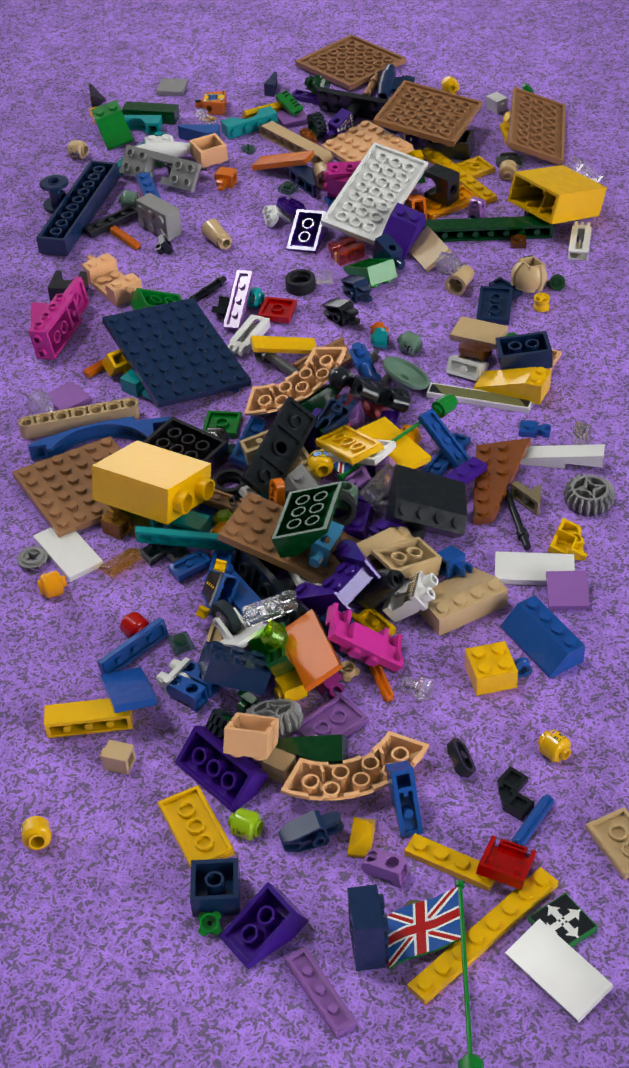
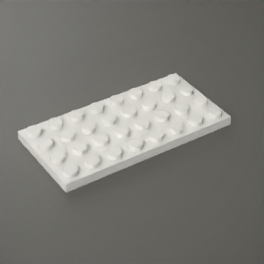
[321,142,428,245]

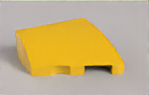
[547,518,587,561]

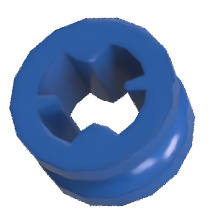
[514,657,532,678]

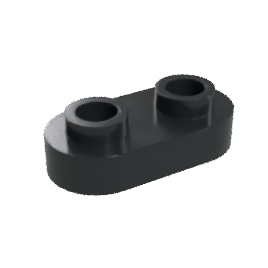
[447,738,476,778]

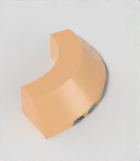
[244,347,347,416]
[280,731,429,801]

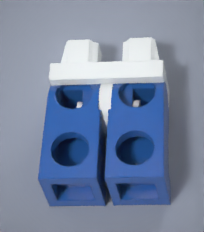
[156,657,222,713]

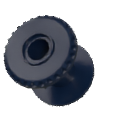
[39,174,69,213]

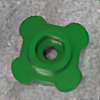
[198,911,222,936]

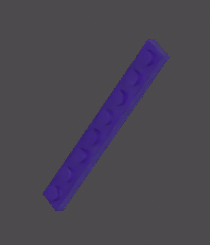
[369,456,487,536]

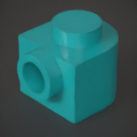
[371,327,390,349]

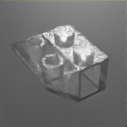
[359,462,394,517]

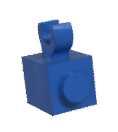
[437,545,473,578]

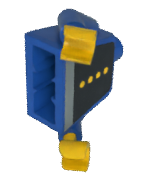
[195,558,241,620]

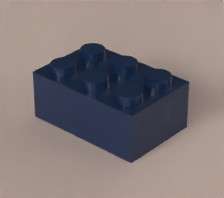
[495,331,553,370]
[198,641,271,696]
[347,884,389,971]

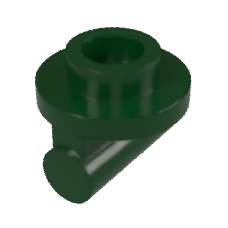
[546,274,565,291]

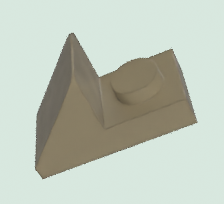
[511,481,541,516]

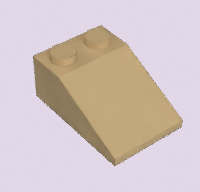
[371,537,442,579]

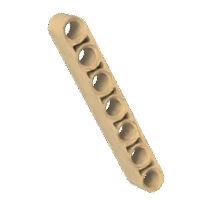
[259,121,333,165]
[18,398,140,439]

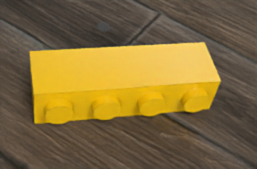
[44,698,133,738]

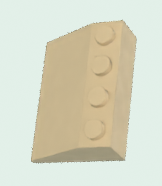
[419,568,508,636]

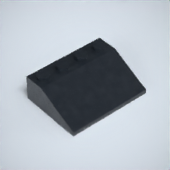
[143,416,230,470]
[385,464,467,538]

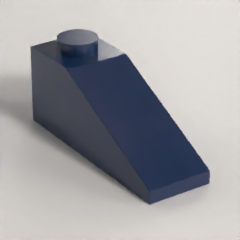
[289,164,316,198]

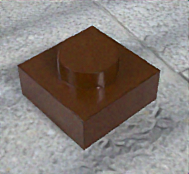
[510,234,527,248]

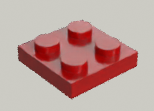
[257,296,297,324]

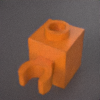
[214,167,238,191]

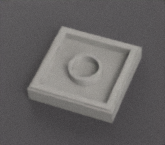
[156,78,188,96]

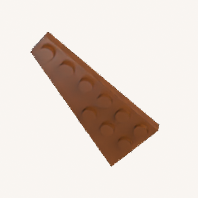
[473,438,531,525]

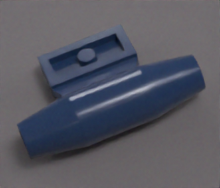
[377,64,415,99]

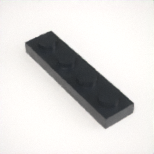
[83,205,138,238]

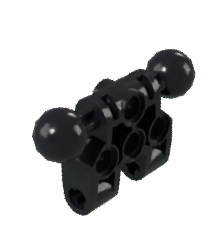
[328,367,411,413]

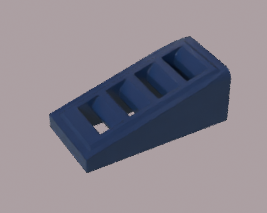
[264,72,278,97]

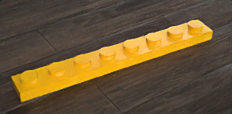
[421,147,497,204]
[407,867,559,1005]

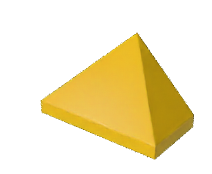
[347,817,376,858]

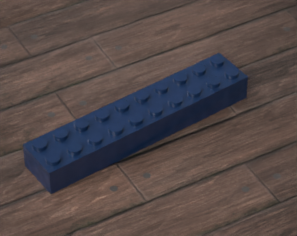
[36,160,120,256]

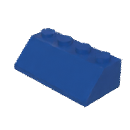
[501,595,585,679]

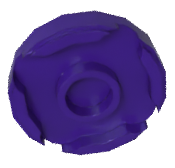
[276,196,306,215]

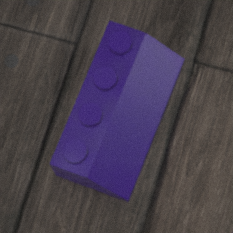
[175,725,269,812]

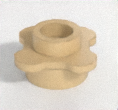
[338,661,360,682]

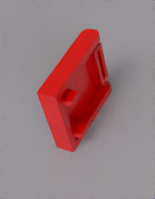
[476,835,537,890]

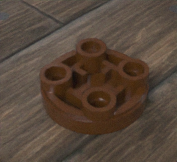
[458,342,493,362]

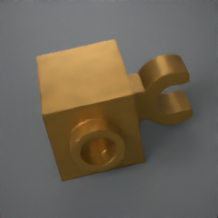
[100,507,132,540]

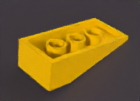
[473,367,552,405]

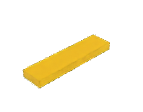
[250,336,317,354]

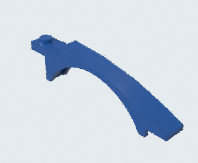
[28,416,170,460]

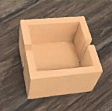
[189,133,228,168]
[223,712,279,761]

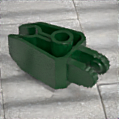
[304,74,331,95]

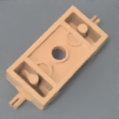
[81,253,142,307]

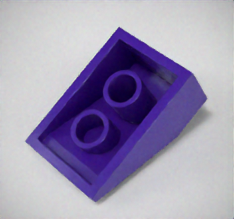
[382,202,426,260]
[286,209,328,253]
[219,882,309,969]

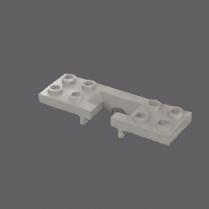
[119,144,202,193]

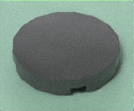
[496,152,525,169]

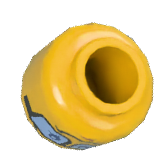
[307,449,333,477]

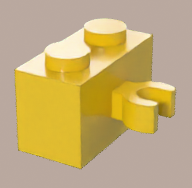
[102,349,132,377]

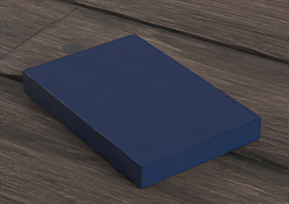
[476,286,513,325]

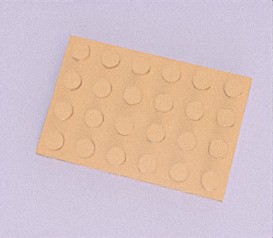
[321,120,414,162]

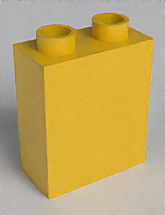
[507,165,607,224]
[92,441,215,525]

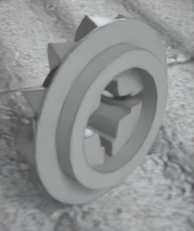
[17,547,48,571]

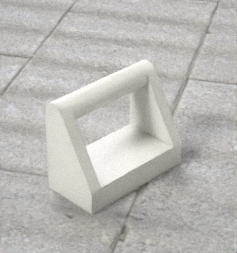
[446,354,489,381]

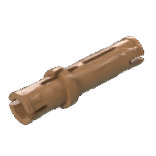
[362,73,380,96]

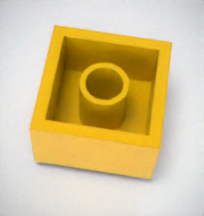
[464,641,518,696]

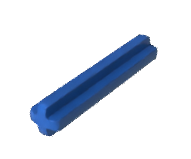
[512,794,555,846]

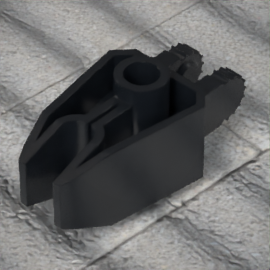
[322,298,360,327]

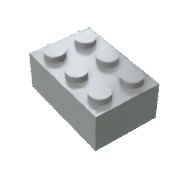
[136,193,182,241]

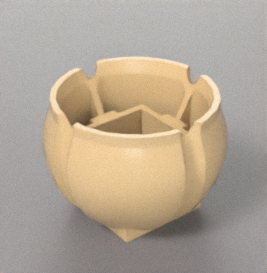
[510,256,547,293]

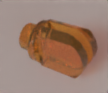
[299,127,317,144]

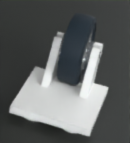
[211,600,270,648]

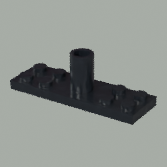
[316,86,388,123]
[240,397,318,500]
[232,548,307,627]

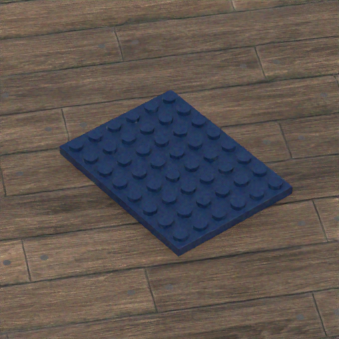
[102,298,252,408]

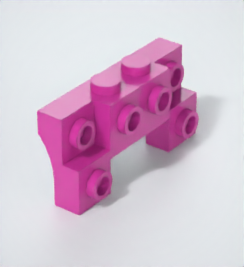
[325,602,404,672]

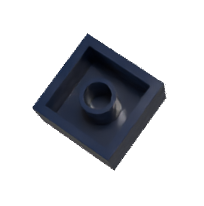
[190,858,240,917]

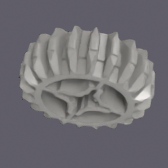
[564,473,615,516]
[246,698,303,737]

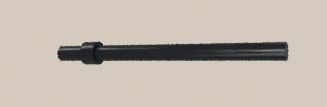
[505,487,531,550]

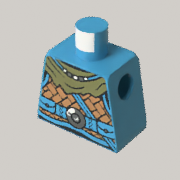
[308,521,344,568]

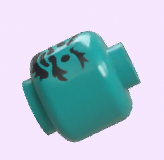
[246,287,265,308]

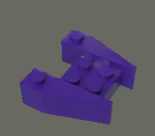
[293,539,381,615]

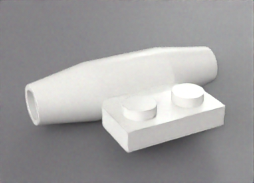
[135,134,191,157]

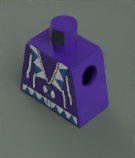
[325,108,355,140]

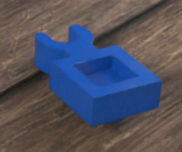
[519,420,551,438]

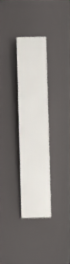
[520,444,605,469]

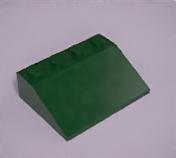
[271,481,344,558]

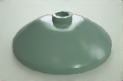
[383,356,430,390]

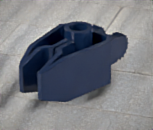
[341,275,372,303]
[315,394,357,436]
[278,810,344,853]

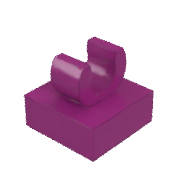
[316,672,345,699]

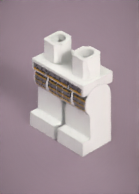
[383,571,439,622]

